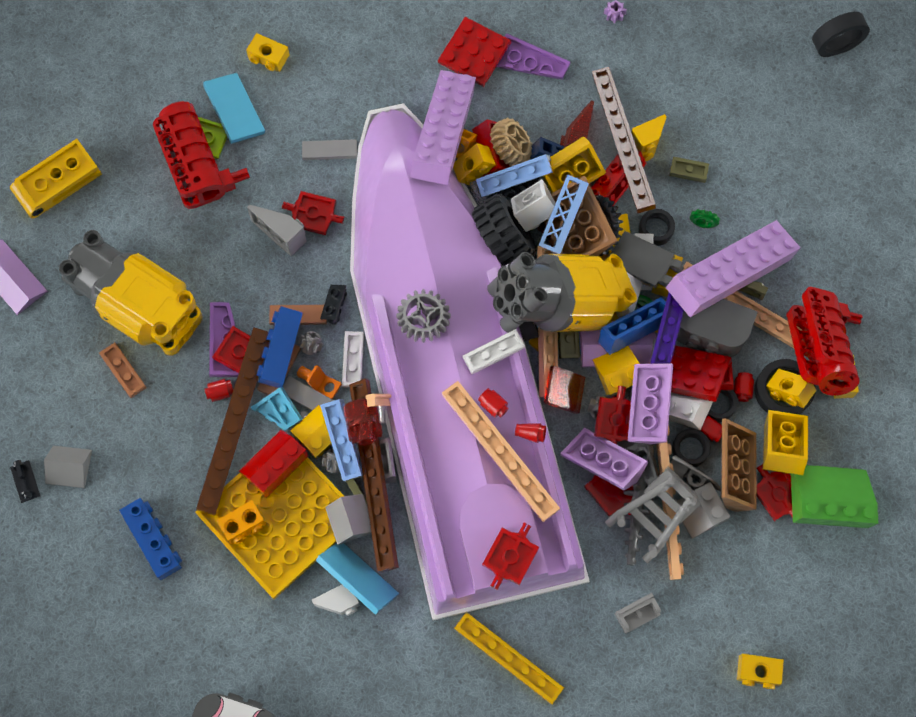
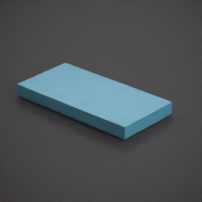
[203,73,265,144]
[316,543,399,615]

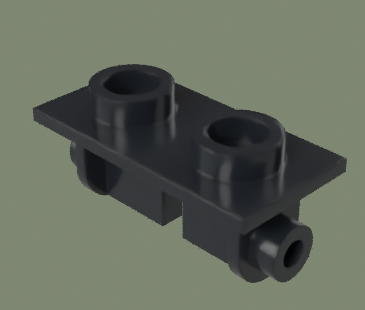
[320,284,347,325]
[10,460,40,503]

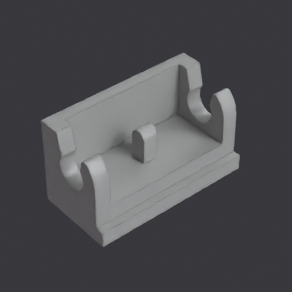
[615,593,661,634]

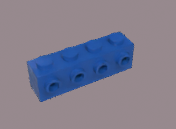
[598,297,666,355]
[256,306,303,388]
[119,498,182,580]

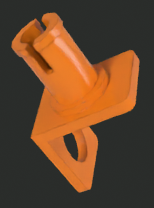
[297,365,342,399]

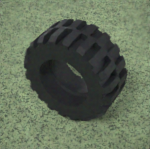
[472,194,537,266]

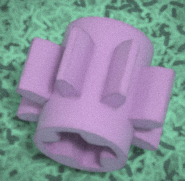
[604,0,627,23]

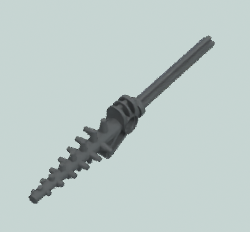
[624,338,660,566]

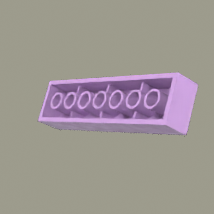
[410,70,476,185]
[666,220,800,317]

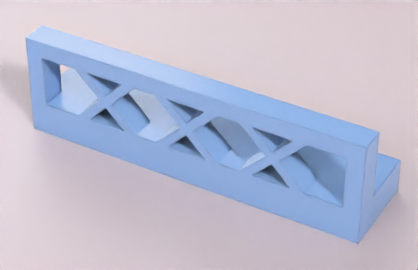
[476,154,553,197]
[538,175,589,254]
[320,399,363,481]

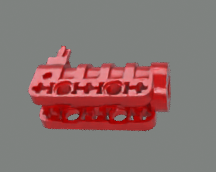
[153,101,250,209]
[786,287,863,396]

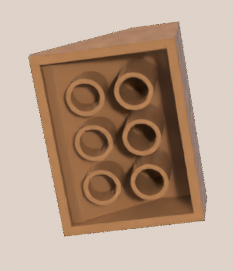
[544,176,618,256]
[722,418,756,512]

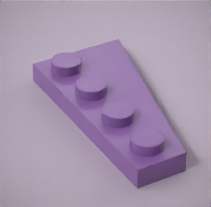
[496,33,570,80]
[209,302,239,377]

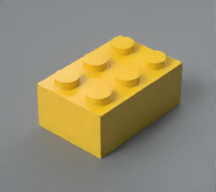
[542,136,606,193]
[763,410,808,475]

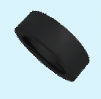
[812,12,870,57]
[754,359,816,415]

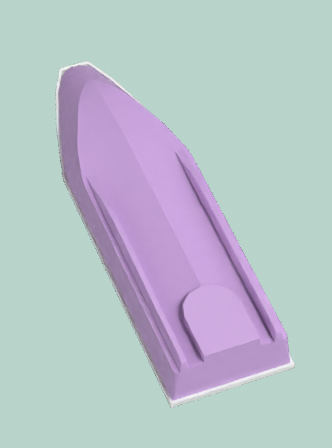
[350,103,590,621]

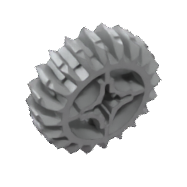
[396,289,451,343]

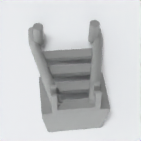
[605,466,702,563]

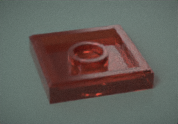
[544,365,586,414]

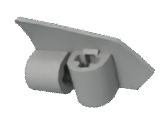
[671,455,722,491]

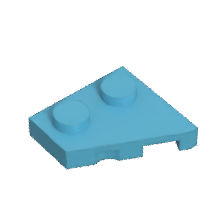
[251,387,303,430]

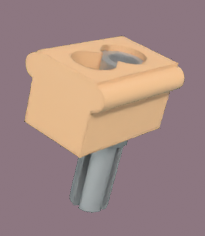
[366,394,391,423]

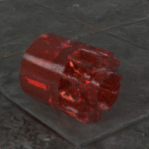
[343,398,383,446]

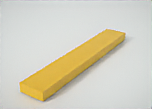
[454,612,564,705]

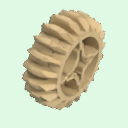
[490,118,533,167]

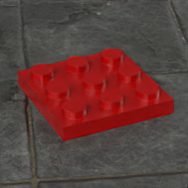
[438,17,511,87]
[671,345,731,402]

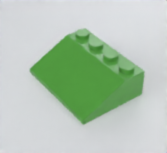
[791,465,879,528]

